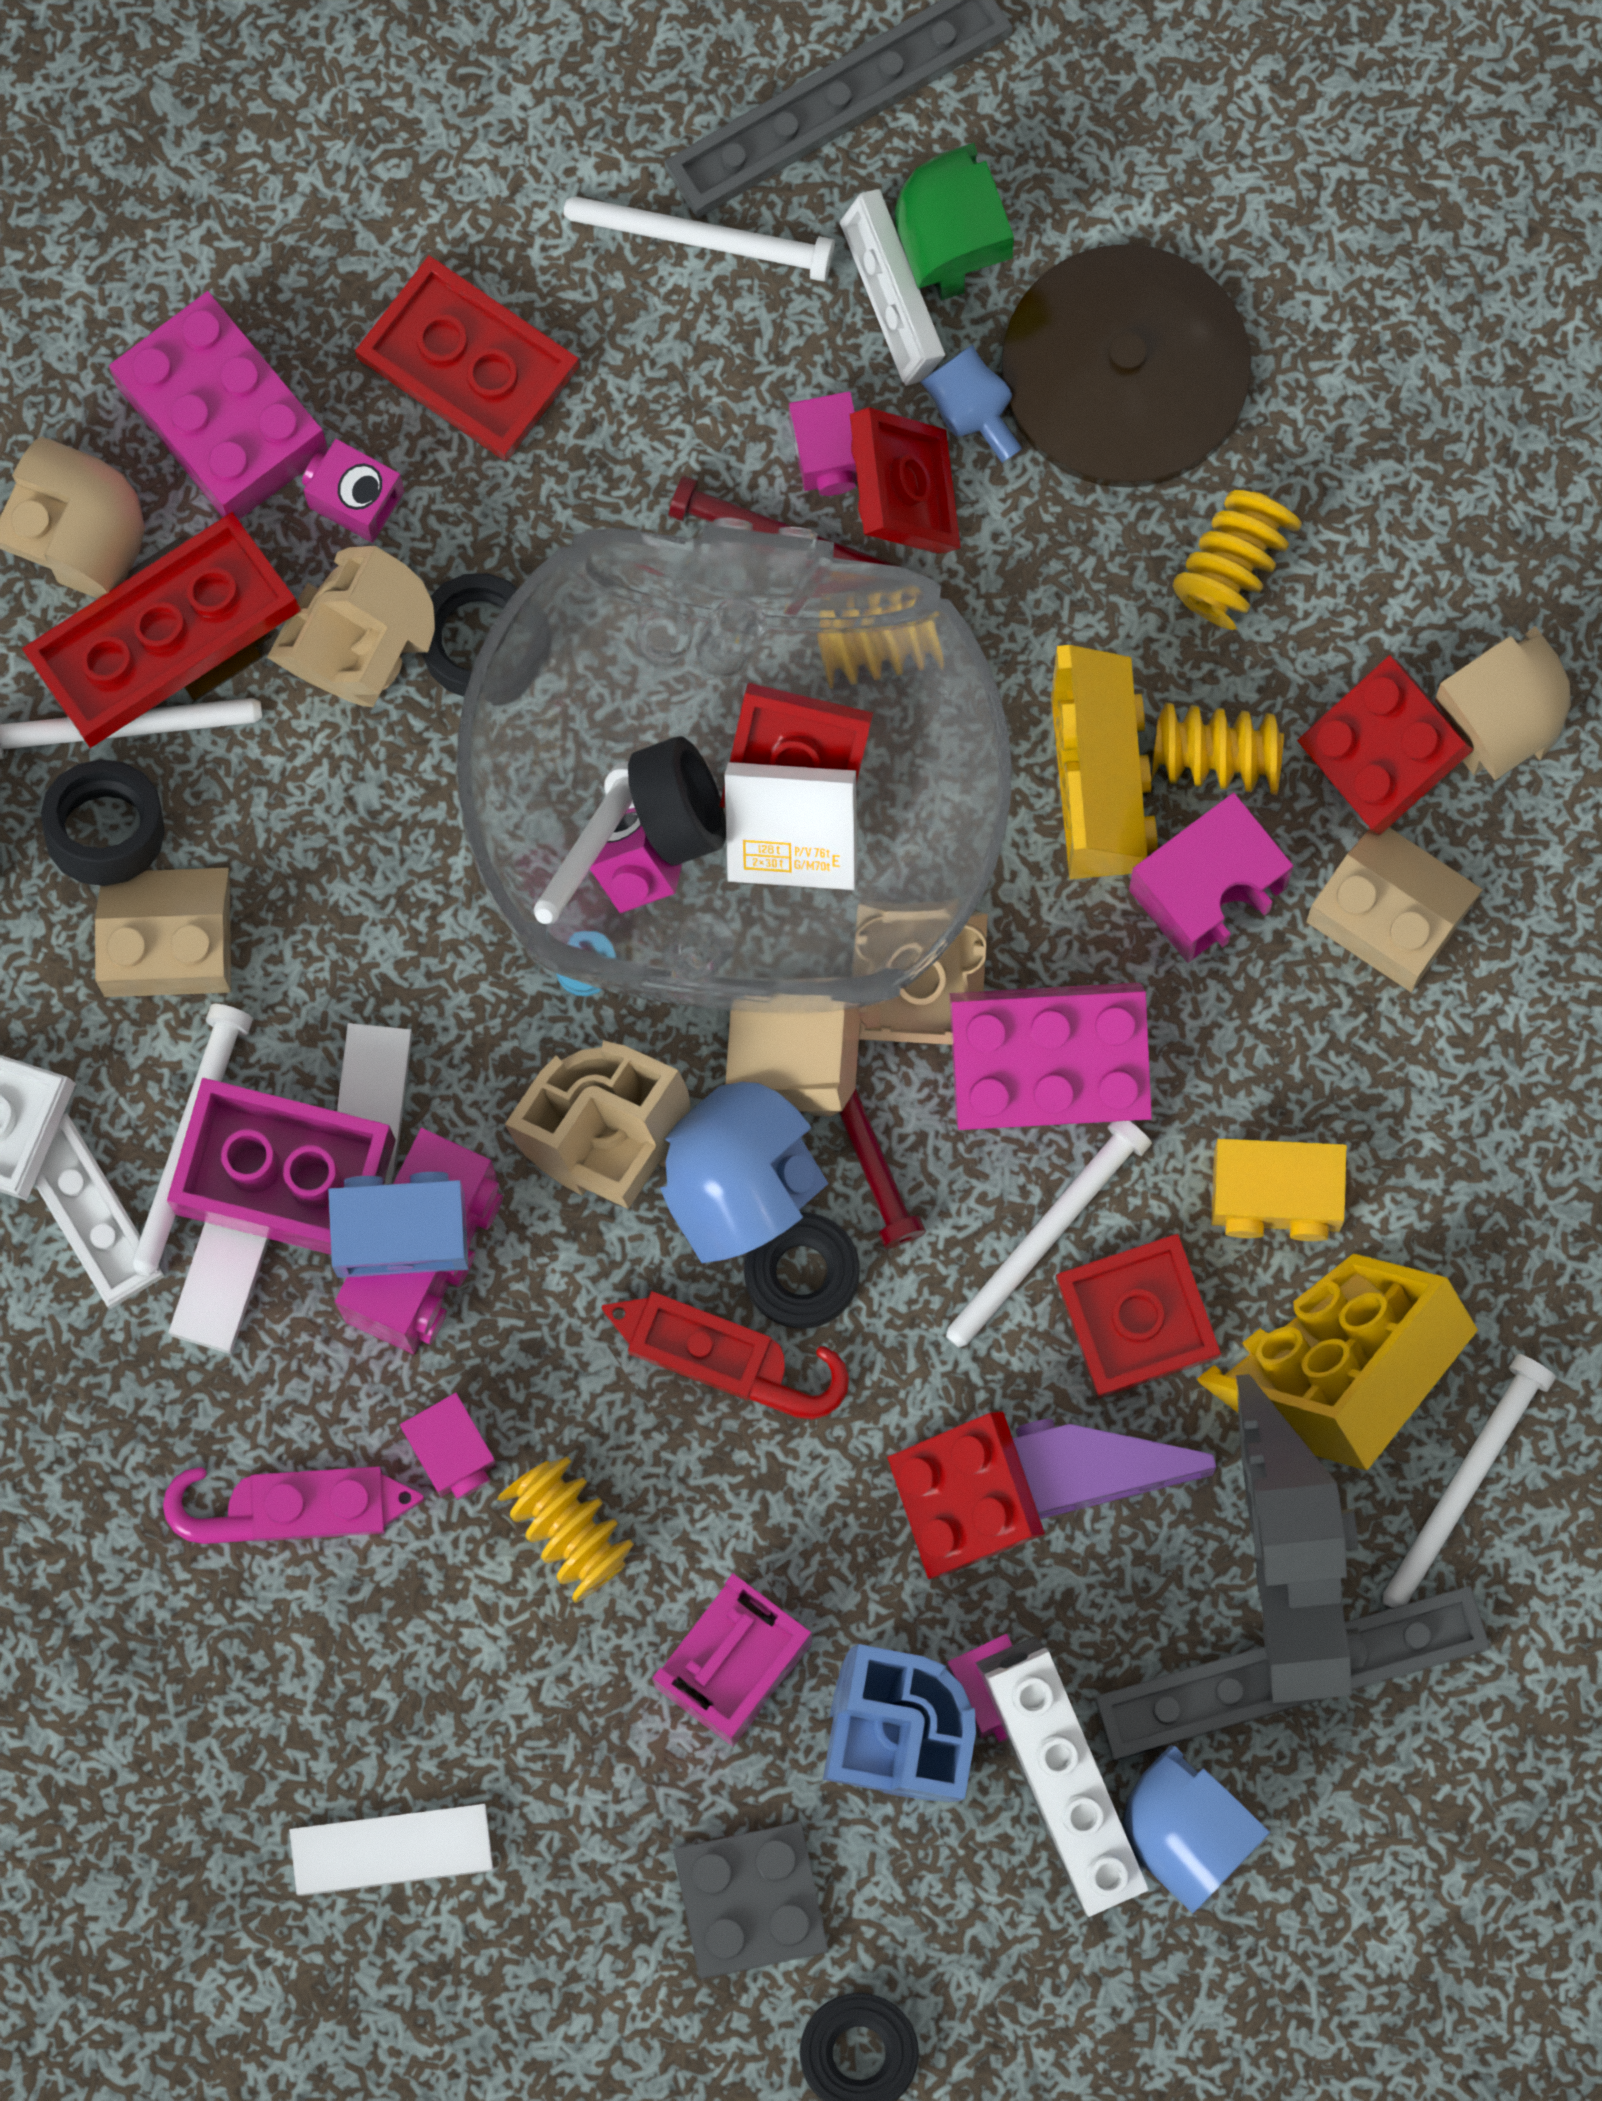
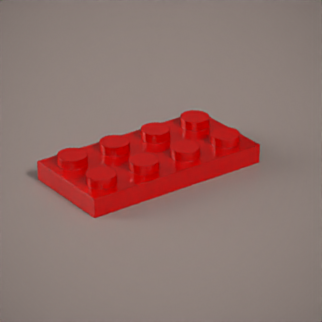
[21,512,301,748]

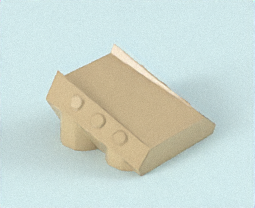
[855,905,988,1045]
[725,983,860,1117]

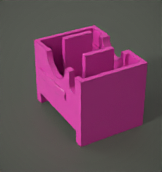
[1129,792,1293,963]
[652,1573,812,1747]

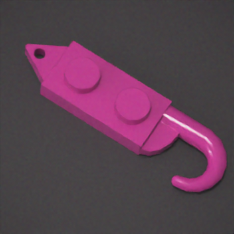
[163,1466,425,1544]

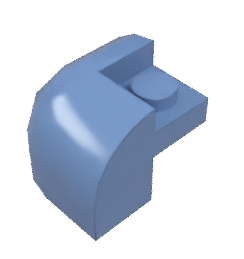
[660,1082,829,1263]
[823,1644,976,1802]
[1122,1745,1271,1914]

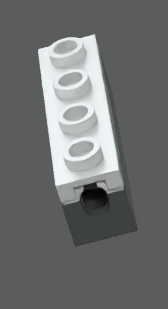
[975,1636,1149,1917]

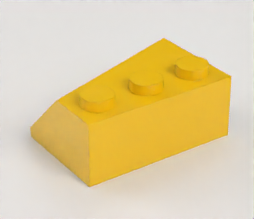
[1051,645,1158,880]
[1197,1253,1478,1471]

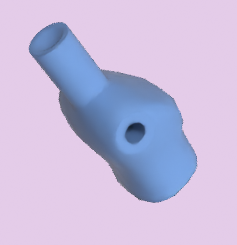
[920,344,1022,463]

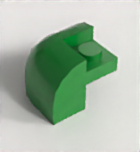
[895,143,1014,301]

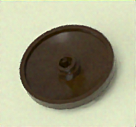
[1002,245,1251,488]

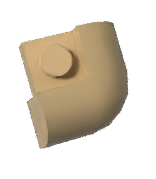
[0,436,145,599]
[267,546,435,707]
[1434,626,1571,781]
[505,1040,691,1209]

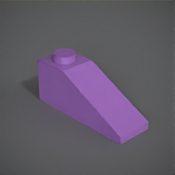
[1013,1419,1216,1519]

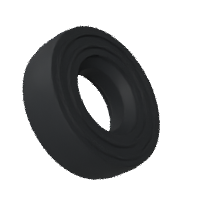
[744,1212,860,1329]
[800,1993,919,2101]

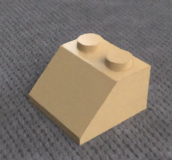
[1306,827,1483,993]
[95,868,231,997]

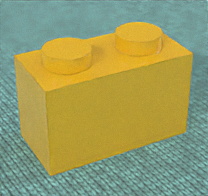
[1211,1139,1347,1241]

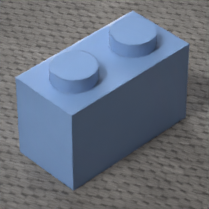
[328,1172,469,1278]

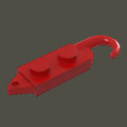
[601,1291,849,1420]

